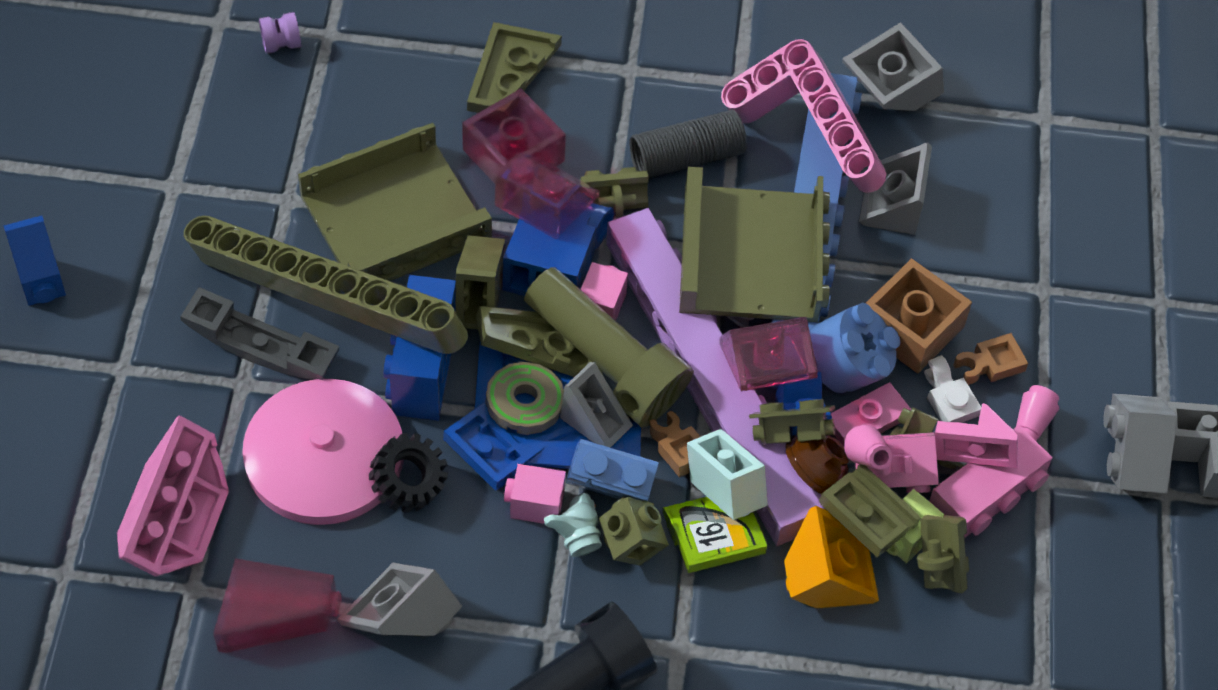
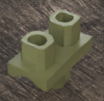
[581,167,648,217]
[917,515,969,593]

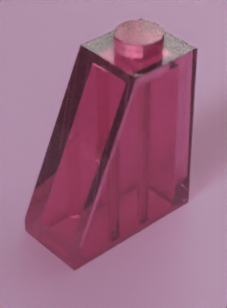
[213,558,342,653]

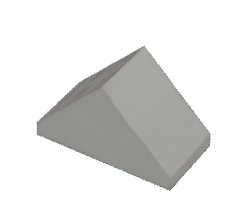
[560,362,633,448]

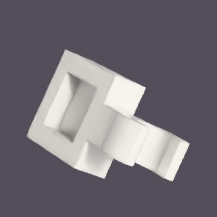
[924,355,982,423]

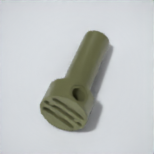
[524,267,694,428]

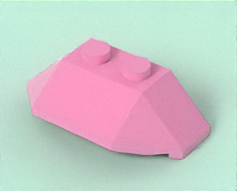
[117,415,229,577]

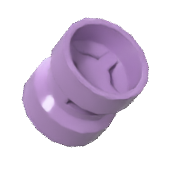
[259,12,301,54]

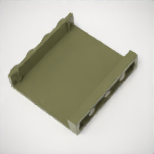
[298,123,492,281]
[679,167,830,323]

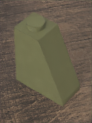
[456,235,505,329]

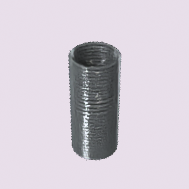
[629,109,747,179]

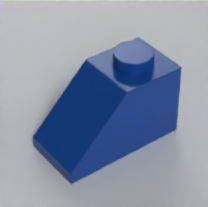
[4,215,66,306]

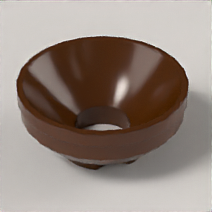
[785,434,849,494]

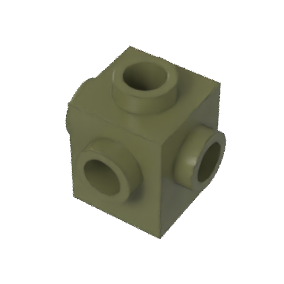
[599,497,669,566]

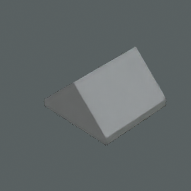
[859,142,932,235]

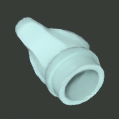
[544,493,602,557]

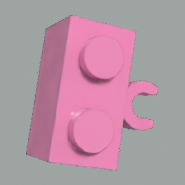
[855,432,939,493]

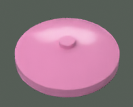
[243,379,404,525]

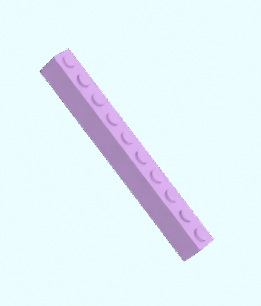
[606,208,825,547]

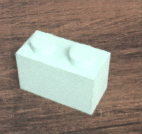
[687,429,768,520]

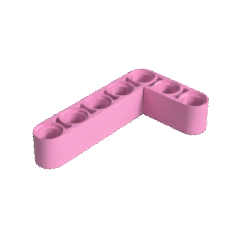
[721,39,886,193]

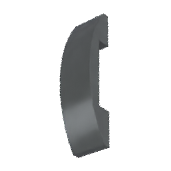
[180,287,339,380]

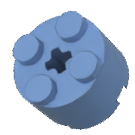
[807,303,900,393]

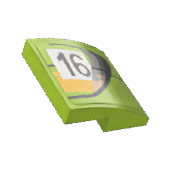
[663,497,767,573]

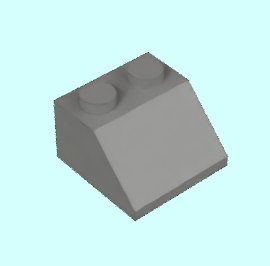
[842,23,944,111]

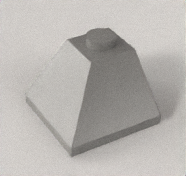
[337,563,462,636]

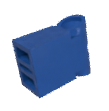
[502,186,615,296]

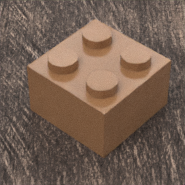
[866,258,972,373]

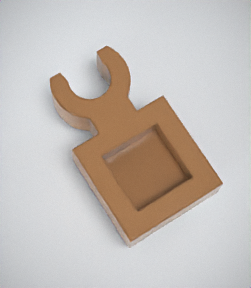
[953,333,1028,385]
[650,411,701,478]

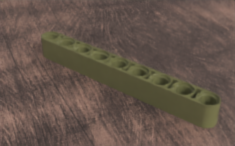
[184,215,468,354]

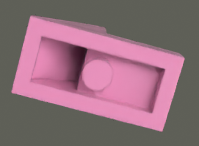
[935,403,1018,468]

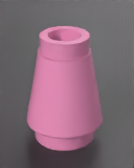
[1016,385,1060,442]
[844,425,893,470]

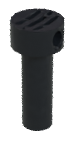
[509,602,657,690]

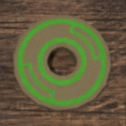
[485,362,564,435]

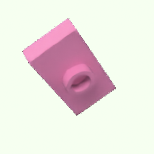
[830,382,911,446]

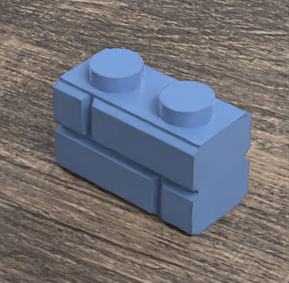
[566,439,659,502]

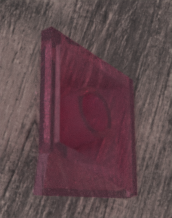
[719,316,818,392]

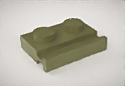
[819,464,921,558]

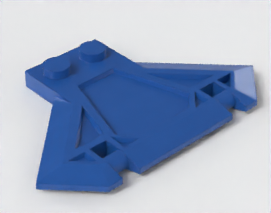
[443,341,641,491]

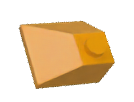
[784,506,879,609]

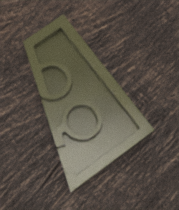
[467,22,562,118]
[475,306,603,377]

